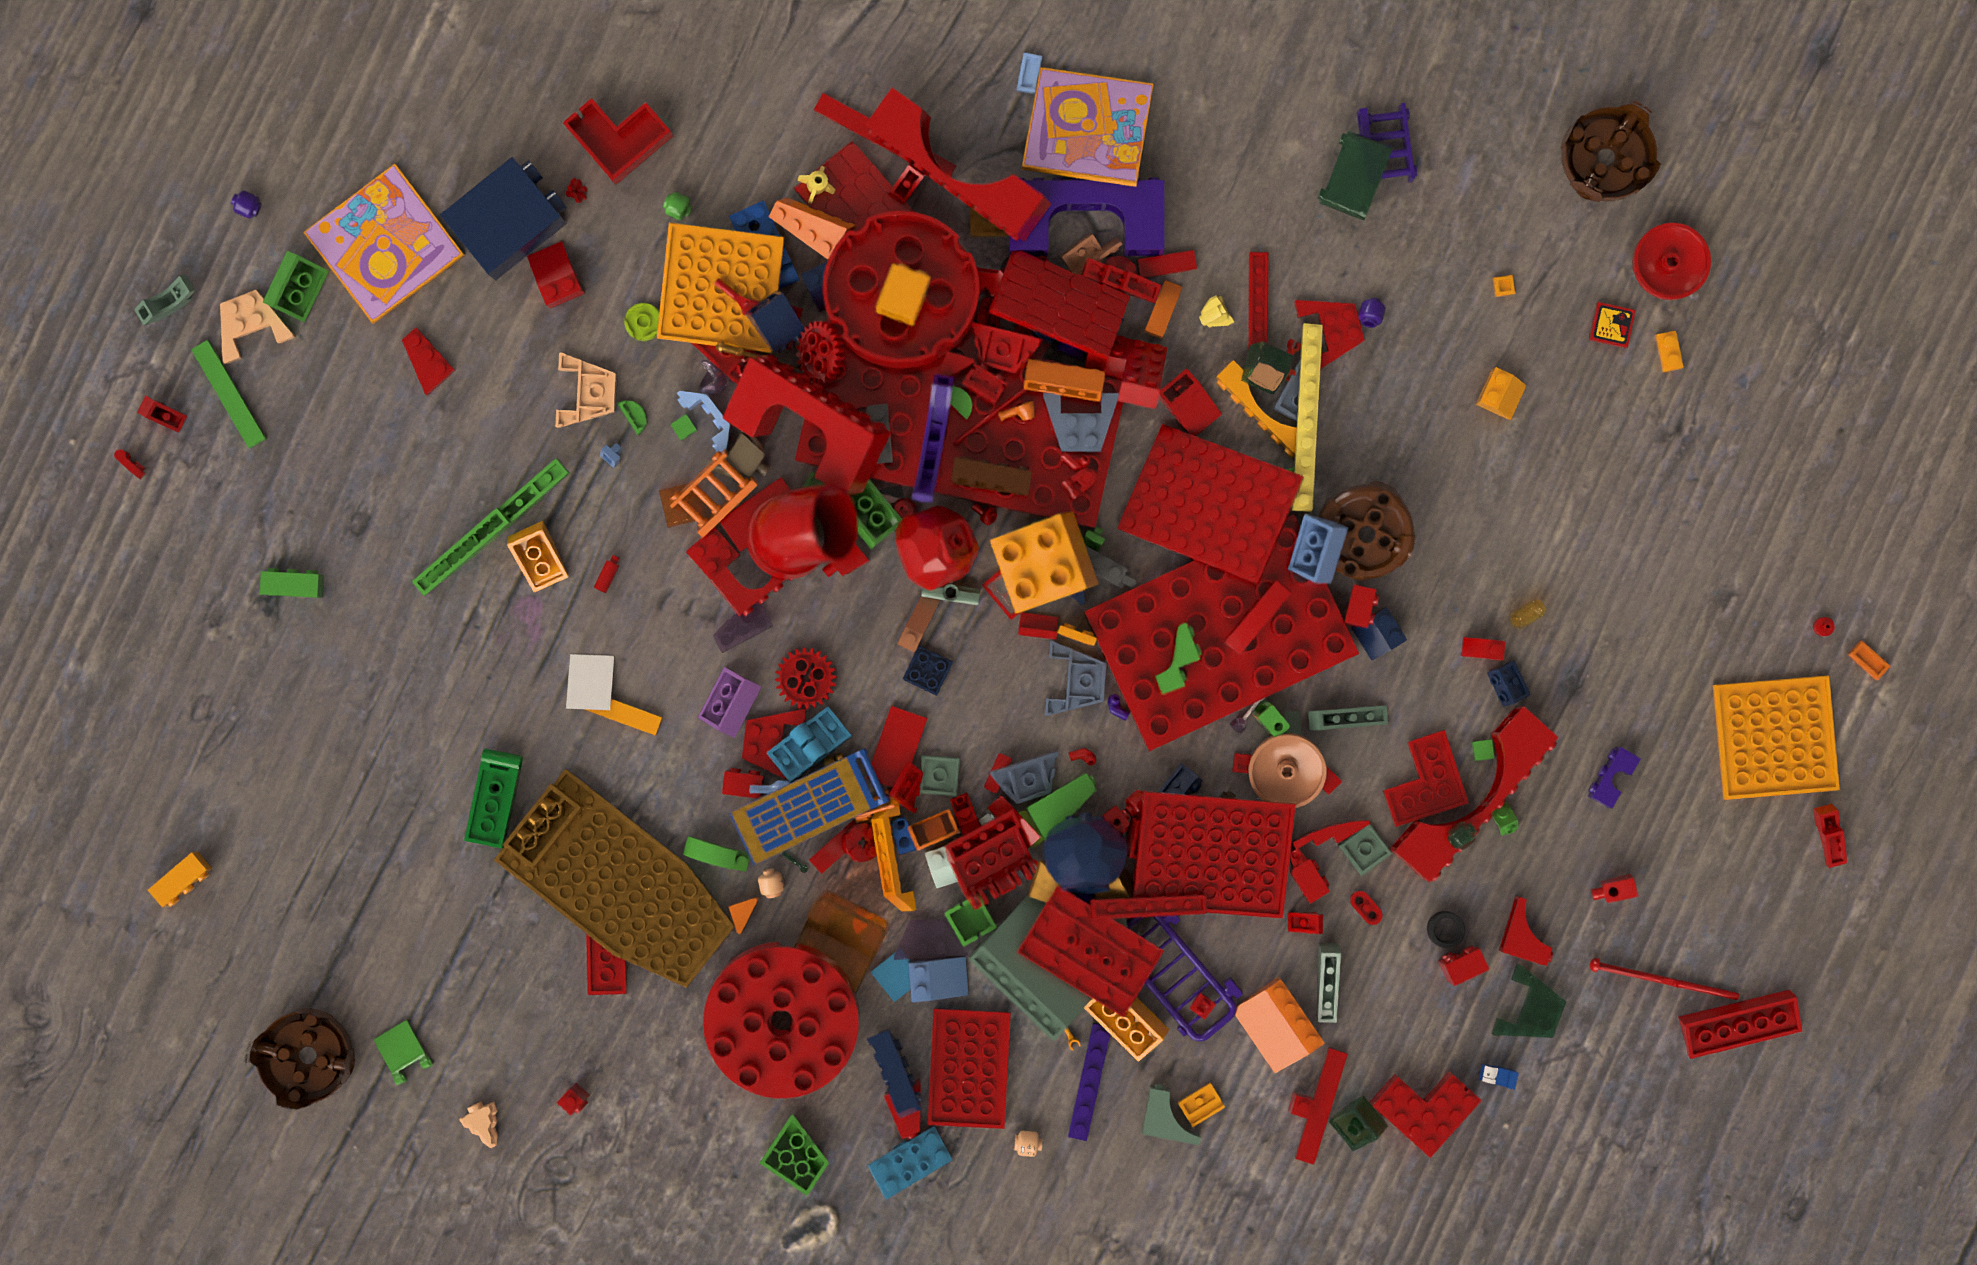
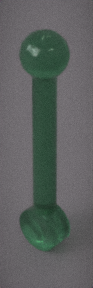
[780,852,808,873]

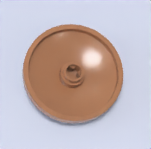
[1249,733,1326,808]

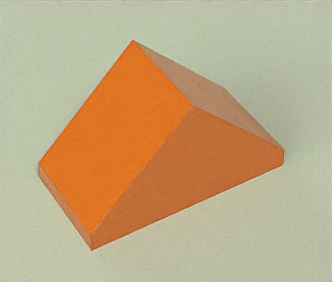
[729,897,760,934]

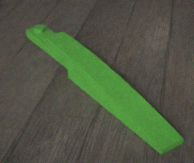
[412,458,570,596]

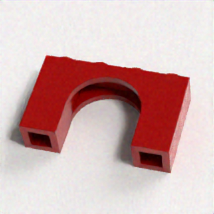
[711,567,794,617]

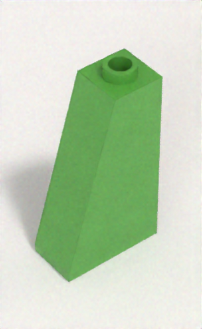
[1025,773,1097,841]

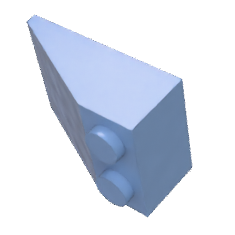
[908,956,968,1002]

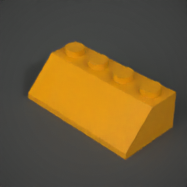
[1084,998,1170,1062]

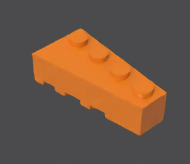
[769,197,856,259]

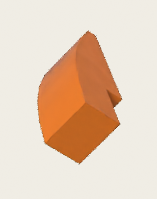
[1144,280,1182,339]

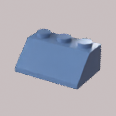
[1288,514,1348,583]

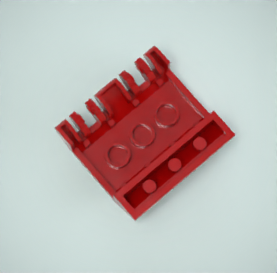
[945,809,1038,910]

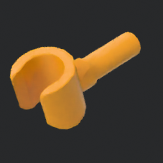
[1064,1027,1080,1051]

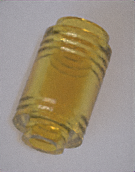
[1510,599,1546,629]

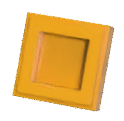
[1493,275,1516,297]

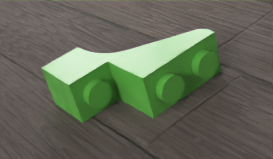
[1155,623,1201,694]

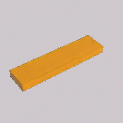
[584,699,663,736]

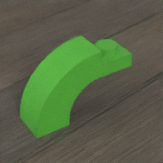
[683,836,750,872]

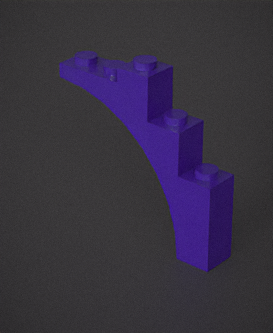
[913,374,954,502]

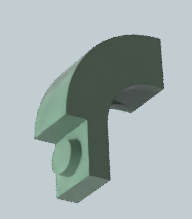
[134,274,195,326]

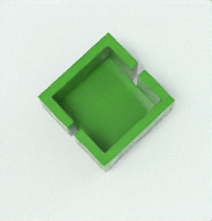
[944,898,997,947]

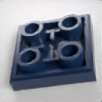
[902,645,953,696]

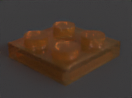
[659,483,705,528]

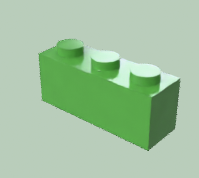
[260,568,324,598]

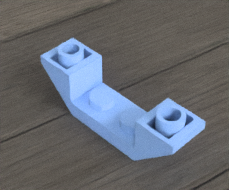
[677,391,732,453]

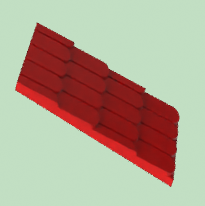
[793,141,915,231]
[989,250,1130,359]
[1017,885,1164,1018]

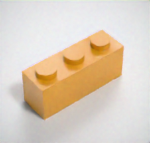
[148,851,212,908]

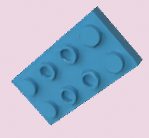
[767,707,852,783]
[867,1126,952,1200]

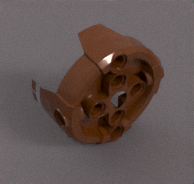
[1561,101,1661,202]
[1319,481,1415,580]
[245,1008,355,1110]

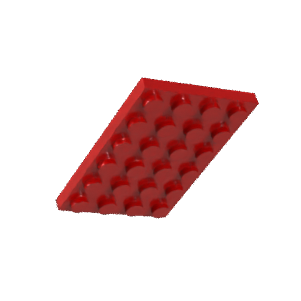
[927,1008,1011,1129]

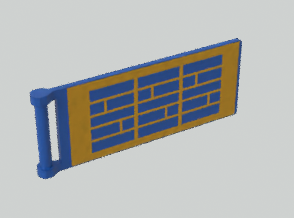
[729,748,890,865]

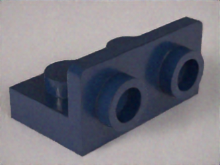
[1487,660,1531,707]
[1158,763,1203,795]

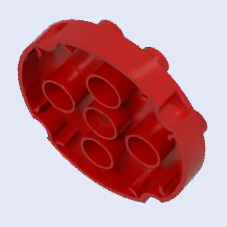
[823,211,979,368]
[703,942,860,1099]

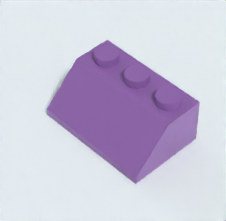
[698,667,761,738]

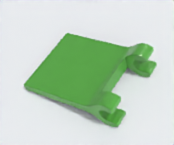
[374,1020,433,1085]

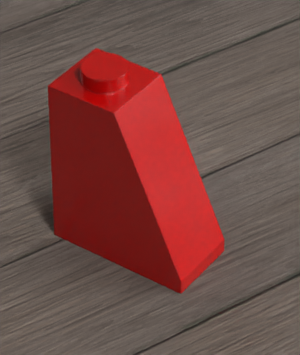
[884,1078,921,1140]

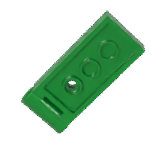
[464,748,523,849]

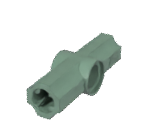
[921,584,981,606]

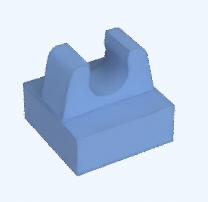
[600,443,622,468]

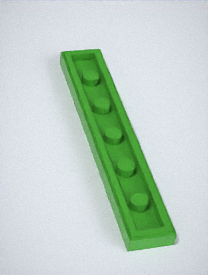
[191,340,267,449]

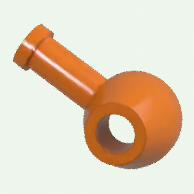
[998,401,1035,421]

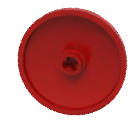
[1632,223,1711,300]

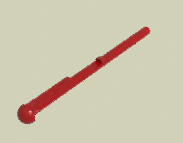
[1589,958,1739,1000]

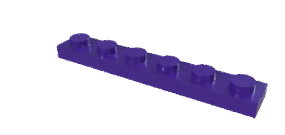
[1068,1023,1110,1141]

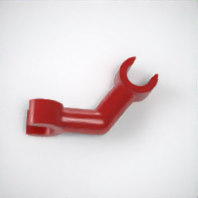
[1283,339,1301,381]

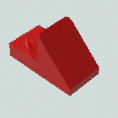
[1288,912,1323,934]

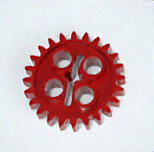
[796,321,845,384]
[774,647,837,710]

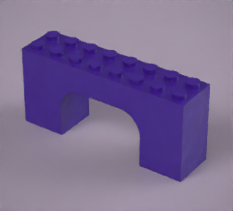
[1010,177,1165,257]

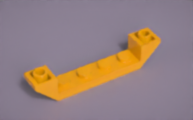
[871,797,916,912]

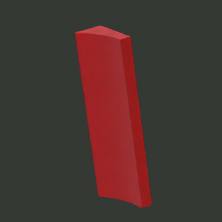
[1678,989,1802,1059]

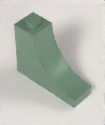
[1141,1083,1201,1145]

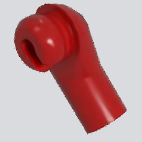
[1068,748,1097,766]

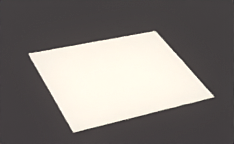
[566,654,614,710]

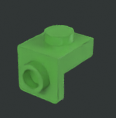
[1491,801,1519,836]

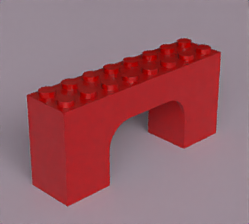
[722,354,891,496]

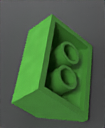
[262,251,329,322]
[850,479,902,550]

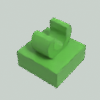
[1083,527,1105,552]

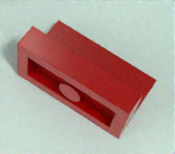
[1018,612,1059,640]

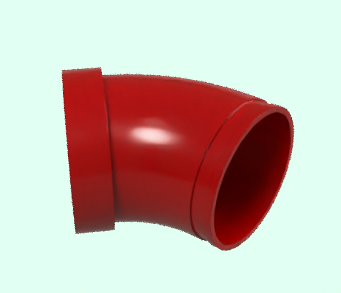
[746,484,858,579]

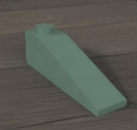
[1308,705,1388,730]
[1317,943,1341,1023]

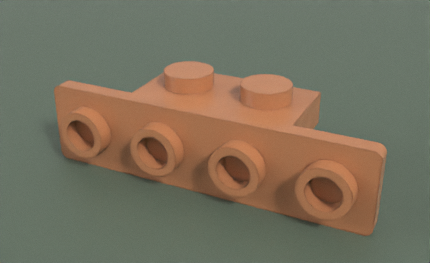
[1060,233,1123,275]

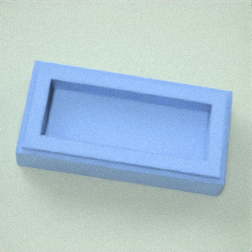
[1017,52,1042,95]

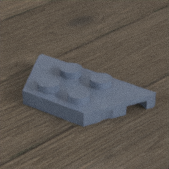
[990,751,1059,804]

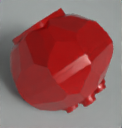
[895,506,979,591]

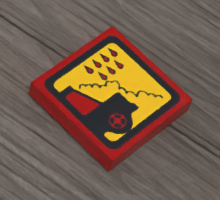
[1589,302,1636,348]

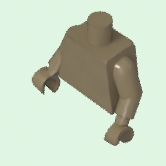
[706,424,770,478]

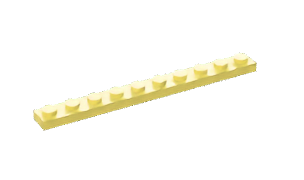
[1292,323,1323,512]

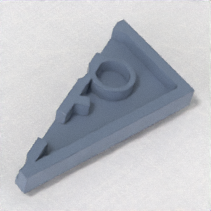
[1273,357,1301,422]

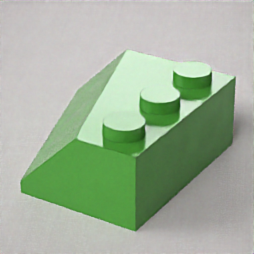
[759,1114,829,1196]

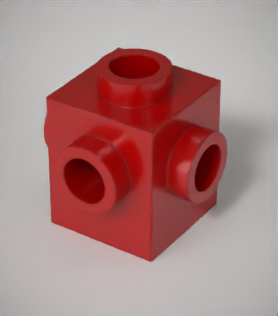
[1101,805,1130,834]

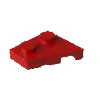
[889,762,923,813]

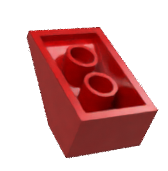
[527,241,585,309]

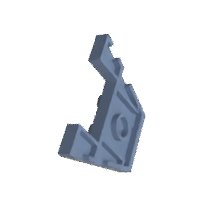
[1043,393,1119,452]
[1045,641,1106,716]

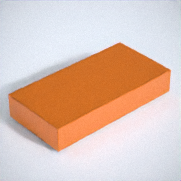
[1847,640,1891,680]

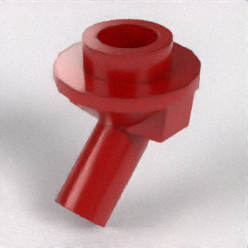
[971,502,997,526]

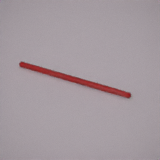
[953,388,1028,445]

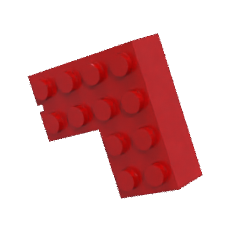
[563,98,673,185]
[1084,335,1168,409]
[1369,1071,1482,1158]

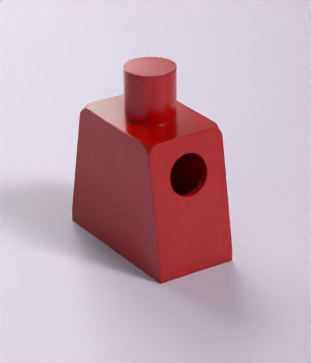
[822,544,870,578]
[1591,874,1639,903]

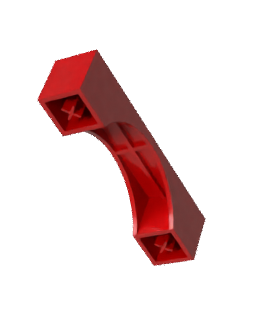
[865,87,1051,242]
[1389,706,1559,882]

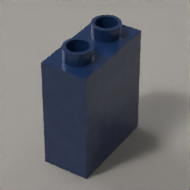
[440,157,567,281]

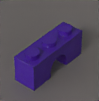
[1588,747,1641,809]

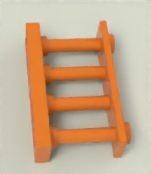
[670,449,758,538]

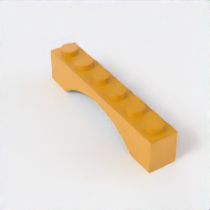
[1215,360,1297,459]

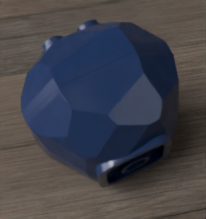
[1043,813,1127,895]

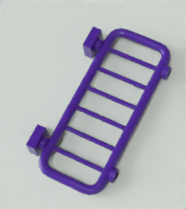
[1126,915,1243,1042]

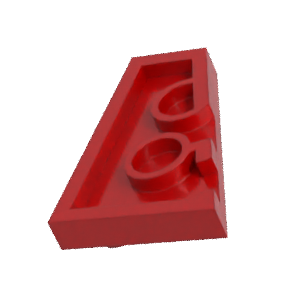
[402,327,456,396]

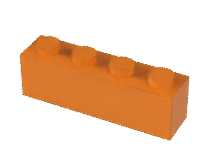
[1023,359,1105,402]

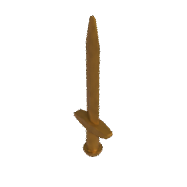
[716,341,800,370]

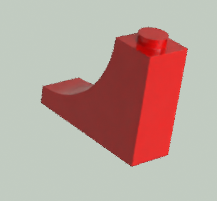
[1499,895,1553,966]

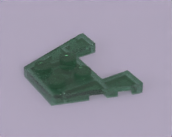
[1491,963,1566,1038]

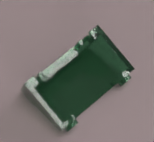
[1317,130,1393,221]

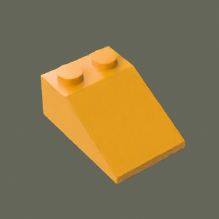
[507,521,569,592]

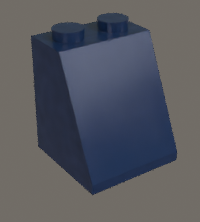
[745,291,805,353]

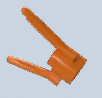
[855,789,895,824]

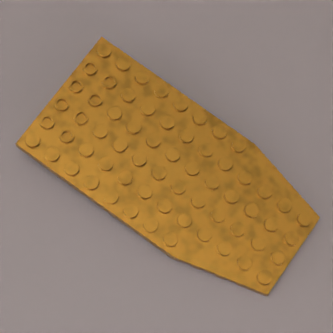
[494,769,735,988]

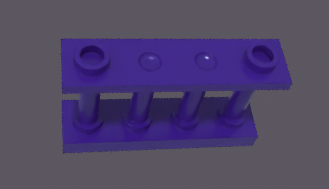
[1357,103,1417,188]

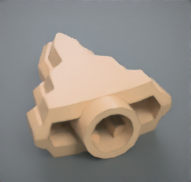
[459,1101,498,1148]

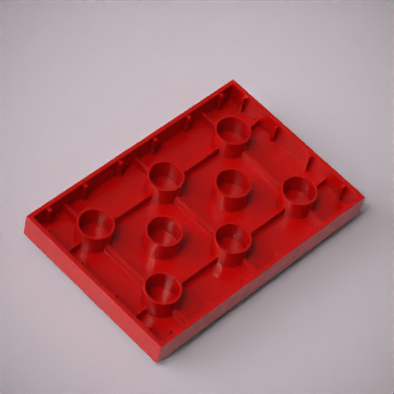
[1084,514,1359,751]

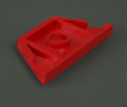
[971,322,1043,373]

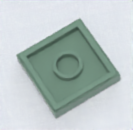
[920,755,960,796]
[1338,824,1393,876]

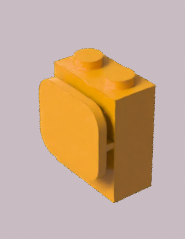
[876,264,930,326]

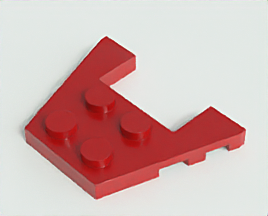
[1294,300,1365,369]
[742,709,806,781]

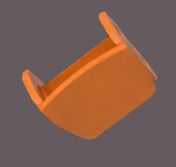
[908,809,960,851]

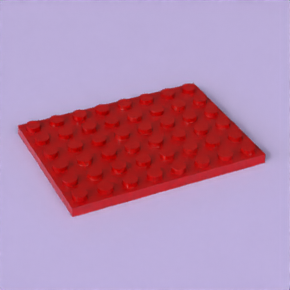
[1117,424,1304,584]
[1132,791,1296,918]

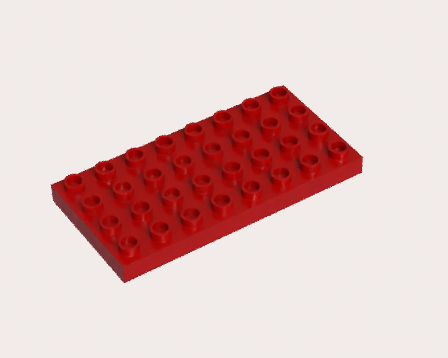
[795,316,1123,529]

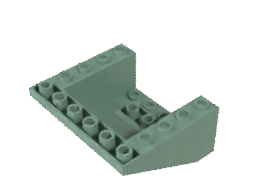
[969,894,1092,1041]

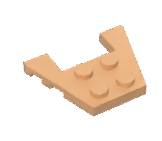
[220,290,295,364]
[555,353,617,428]

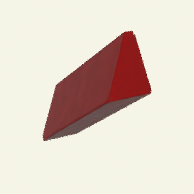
[987,795,1041,848]

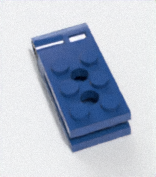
[729,200,800,290]

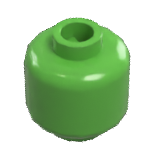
[663,192,693,220]

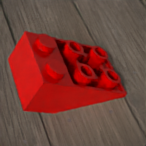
[1158,368,1222,436]

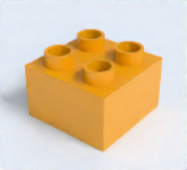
[990,512,1099,614]

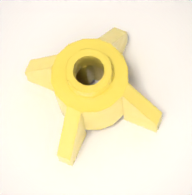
[797,166,835,204]
[1199,295,1234,328]

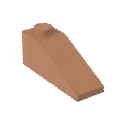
[898,597,940,653]

